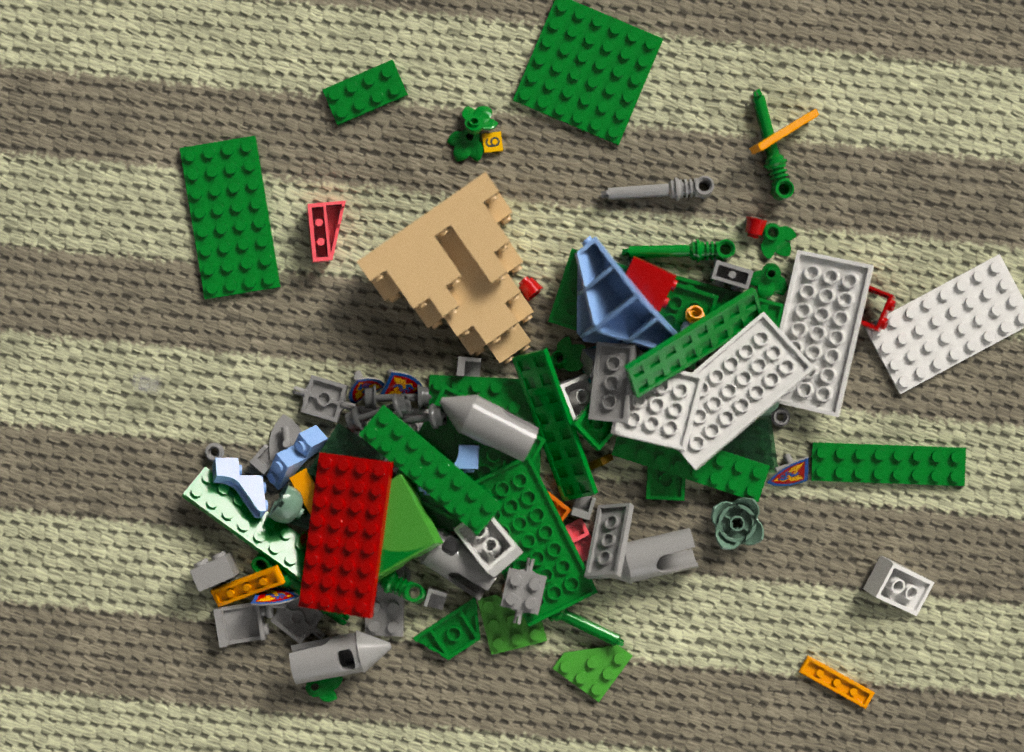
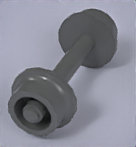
[361,384,432,410]
[345,393,412,432]
[393,404,447,429]

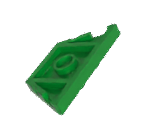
[413,597,481,660]

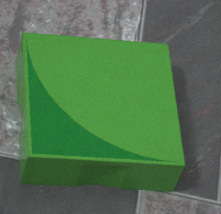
[378,474,443,580]

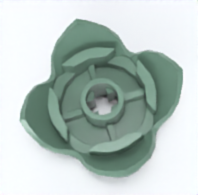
[711,497,764,550]

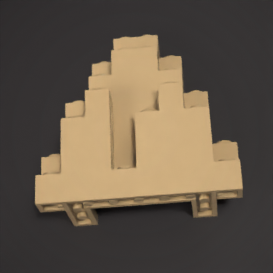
[357,172,534,364]

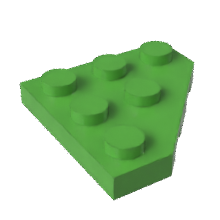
[478,594,547,655]
[552,644,633,702]

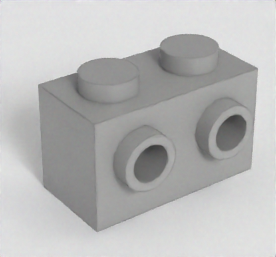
[709,260,754,293]

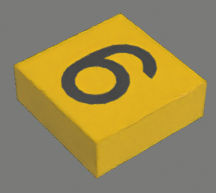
[482,131,503,153]

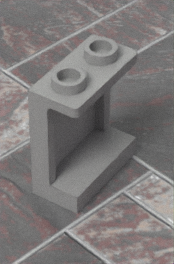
[213,602,270,648]

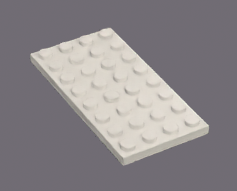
[778,250,874,417]
[864,254,1024,394]
[678,311,815,471]

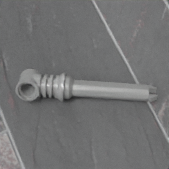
[601,176,714,201]

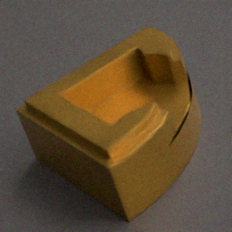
[588,453,614,470]

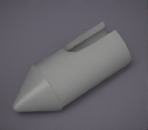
[439,394,539,462]
[418,528,498,601]
[614,528,699,584]
[289,630,392,685]

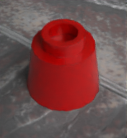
[745,216,767,239]
[519,276,543,302]

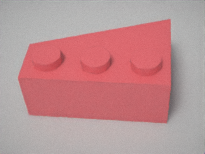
[306,201,346,263]

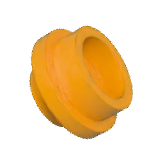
[685,305,705,324]

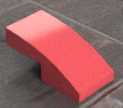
[565,518,592,561]

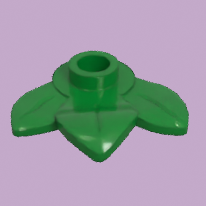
[462,106,498,135]
[447,128,483,162]
[761,223,797,259]
[750,263,787,299]
[551,337,586,372]
[306,676,343,702]

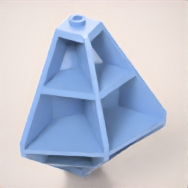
[575,236,678,351]

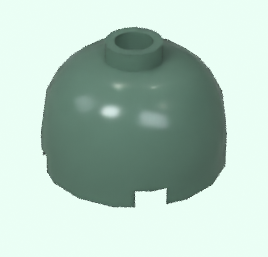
[268,484,304,523]

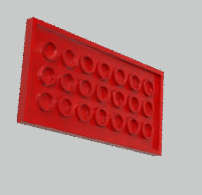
[298,452,394,618]

